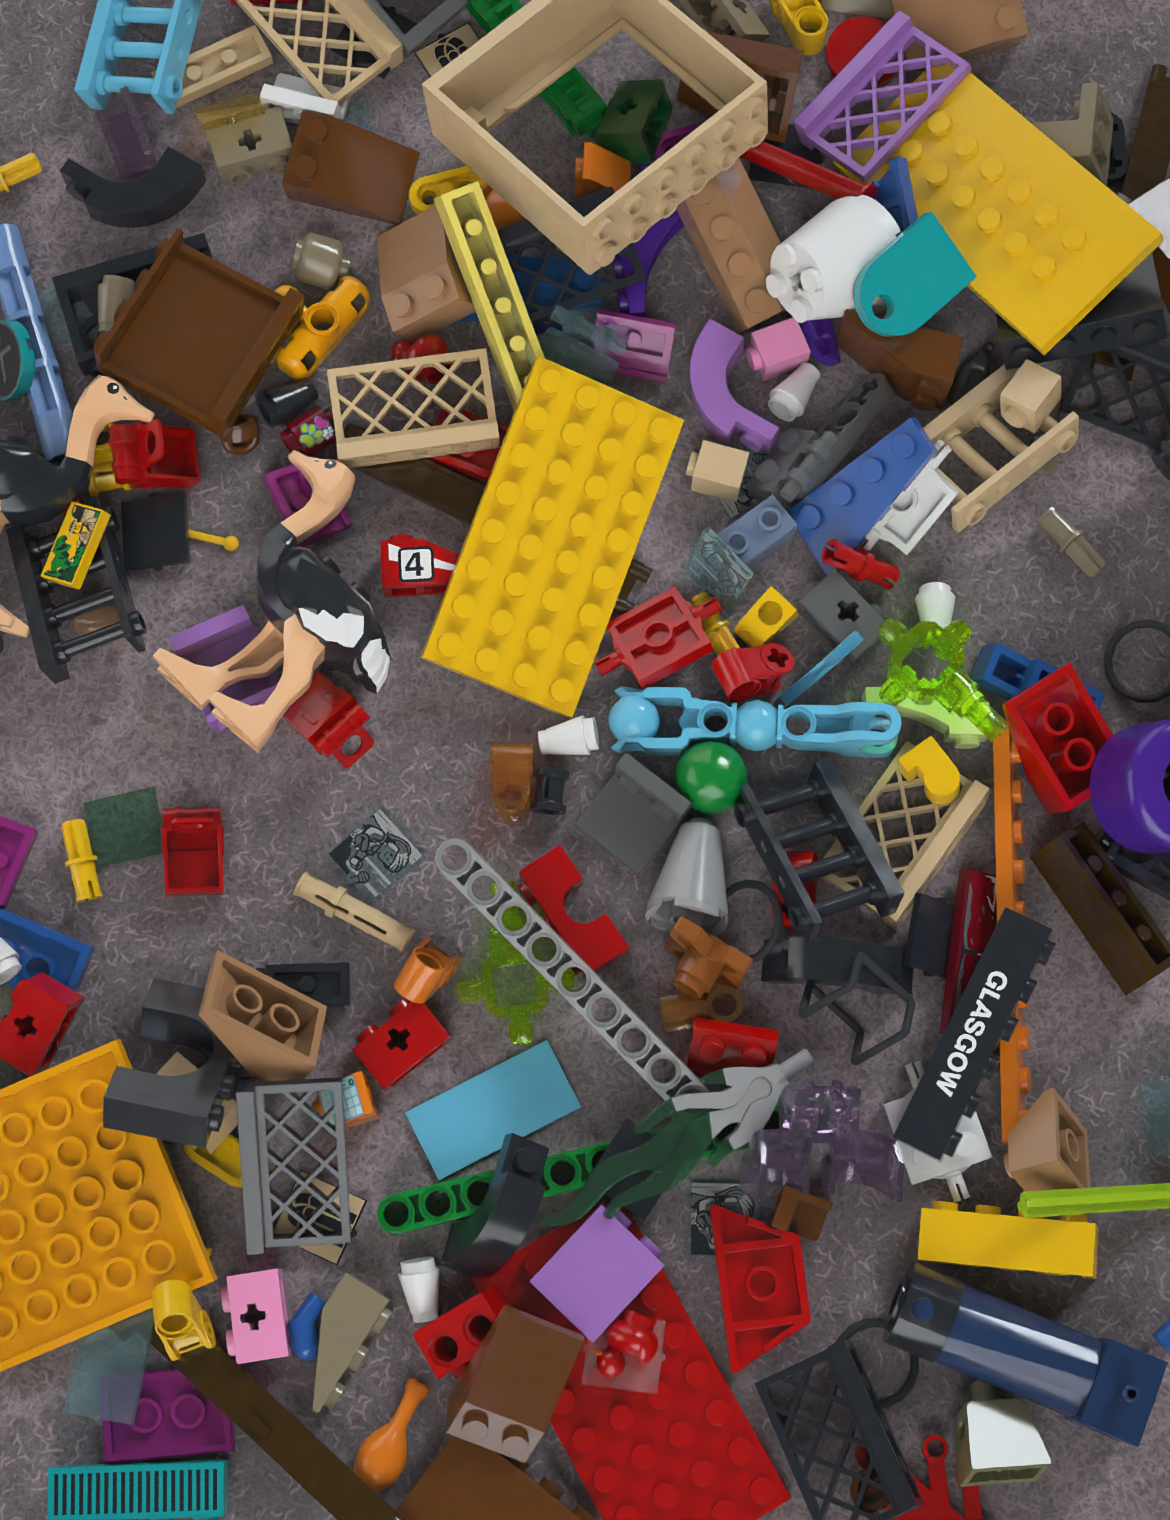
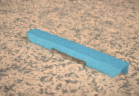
[776,631,864,709]

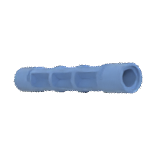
[0,223,73,466]

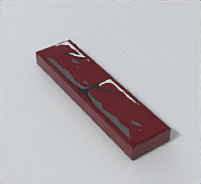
[939,868,997,1034]

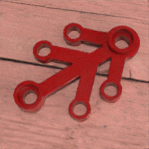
[855,1434,984,1520]

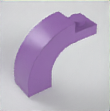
[690,319,779,454]

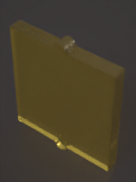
[193,92,266,131]

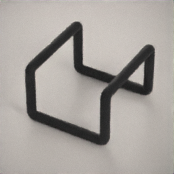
[798,952,915,1065]

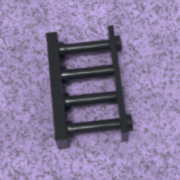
[6,496,147,684]
[734,757,905,944]

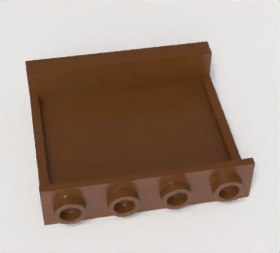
[93,228,304,439]
[396,1436,598,1520]

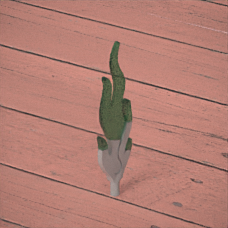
[537,1048,814,1226]

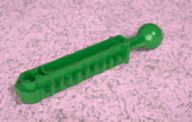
[466,0,608,138]

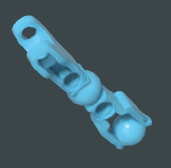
[608,686,902,758]

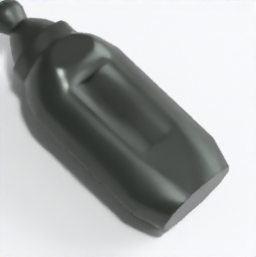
[946,342,995,405]

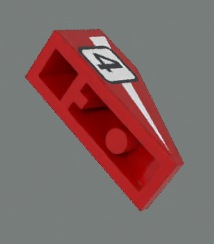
[380,534,460,598]

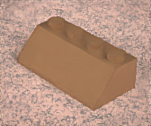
[676,157,785,333]

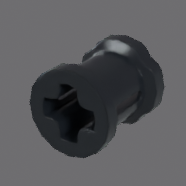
[530,767,570,815]

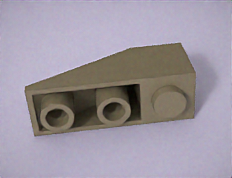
[313,1272,393,1413]

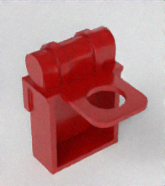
[108,419,201,490]
[283,672,374,769]
[161,805,224,897]

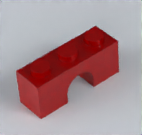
[517,844,629,978]

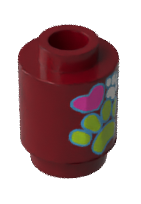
[279,405,336,457]

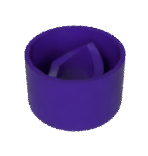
[1089,719,1170,853]

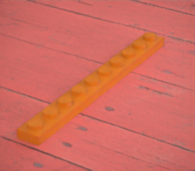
[993,727,1032,1145]

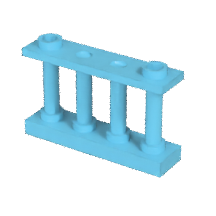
[74,0,203,114]

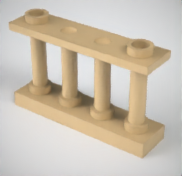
[923,364,1079,533]

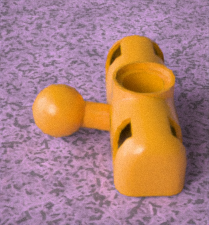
[274,276,371,382]

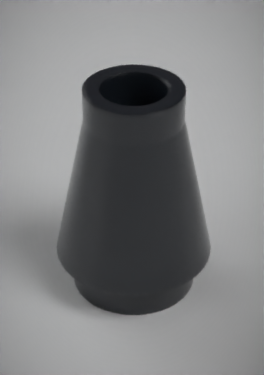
[257,378,319,428]

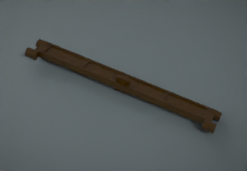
[1079,64,1170,381]
[328,422,653,615]
[109,1308,405,1520]

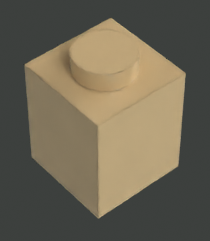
[1000,359,1061,433]
[686,440,750,502]

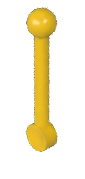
[188,529,239,551]

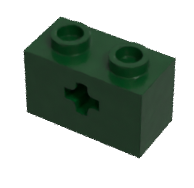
[597,79,673,163]

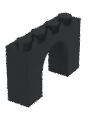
[996,253,1167,370]
[103,978,243,1148]

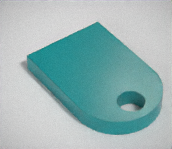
[853,211,977,337]

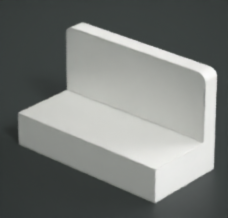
[260,73,351,125]

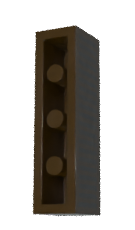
[1030,821,1170,996]

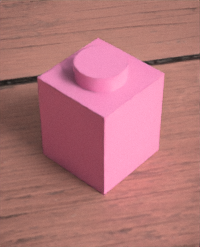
[746,317,811,381]

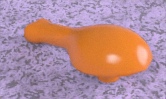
[353,1377,430,1493]

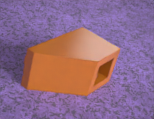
[575,142,631,198]

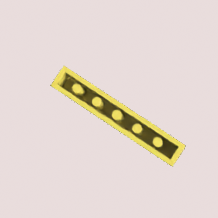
[434,181,544,412]

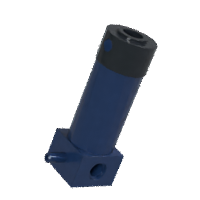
[883,1261,1168,1447]

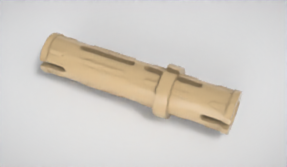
[293,871,415,953]

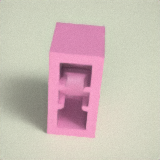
[221,1268,293,1364]

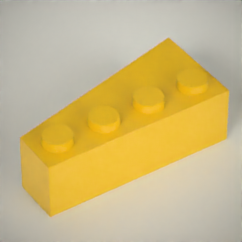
[918,1201,1099,1279]

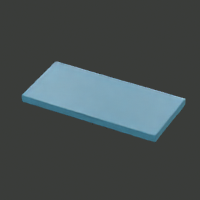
[405,1040,581,1181]

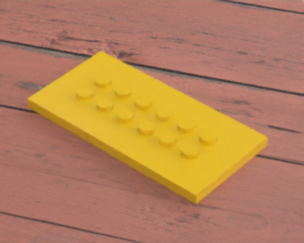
[832,64,1164,355]

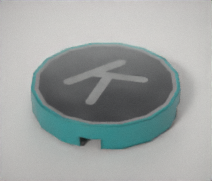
[0,320,35,401]

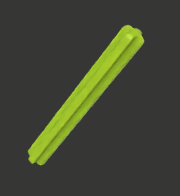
[1017,1183,1170,1218]

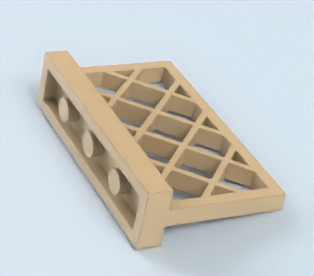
[235,0,403,105]
[327,348,500,468]
[821,741,990,931]

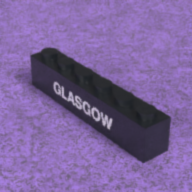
[893,907,1056,1163]

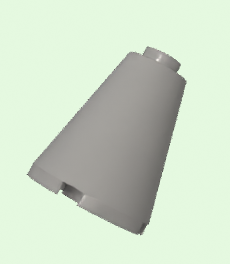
[645,818,729,936]

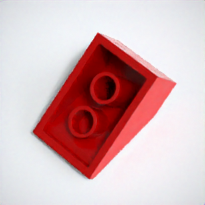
[1002,662,1113,814]

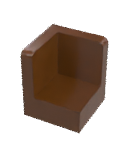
[769,1184,833,1241]

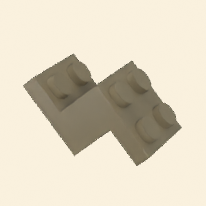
[1032,82,1114,186]

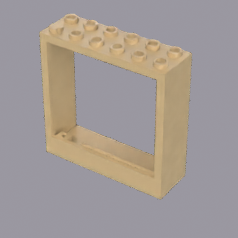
[422,0,768,275]

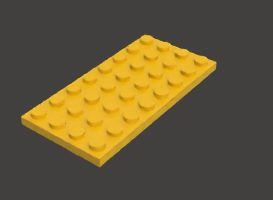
[420,356,684,718]

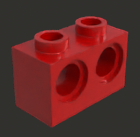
[412,1284,508,1380]

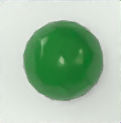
[674,741,747,814]

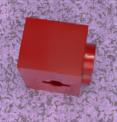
[0,972,85,1077]
[352,998,452,1092]

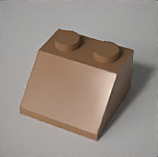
[1004,1087,1091,1192]

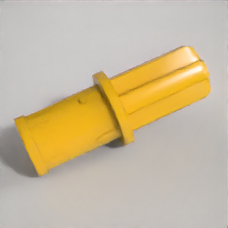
[0,153,42,193]
[688,592,740,656]
[61,819,103,903]

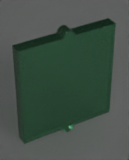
[84,787,163,868]

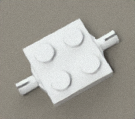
[858,440,960,555]
[883,1060,993,1203]

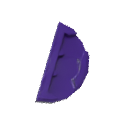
[798,318,841,366]

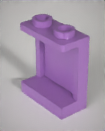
[168,604,279,733]
[529,1204,664,1343]

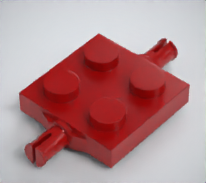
[594,586,723,690]

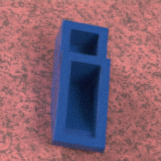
[968,642,1106,710]

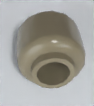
[289,232,350,290]

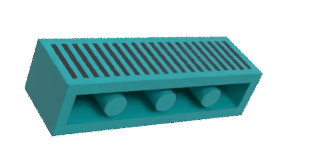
[47,1459,229,1520]

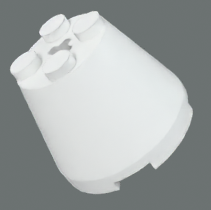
[766,195,901,323]

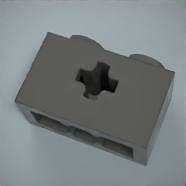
[796,569,891,668]

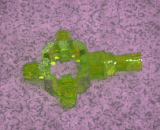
[878,618,1010,742]
[456,881,574,1045]

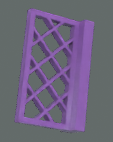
[793,10,972,183]

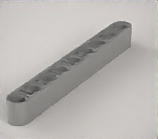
[435,837,711,1121]

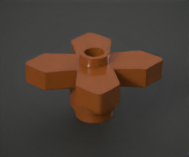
[664,916,753,999]

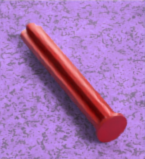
[741,141,877,200]

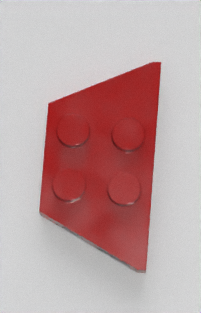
[709,1205,811,1373]

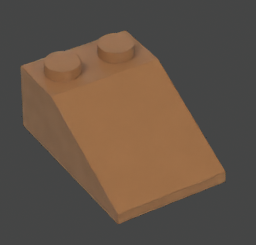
[890,0,1029,72]
[377,205,476,342]
[198,950,327,1081]

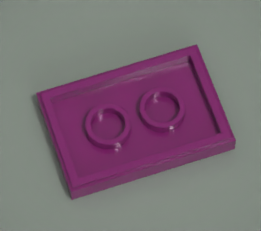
[100,1368,236,1464]

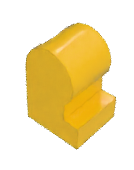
[734,586,799,647]
[898,736,960,805]

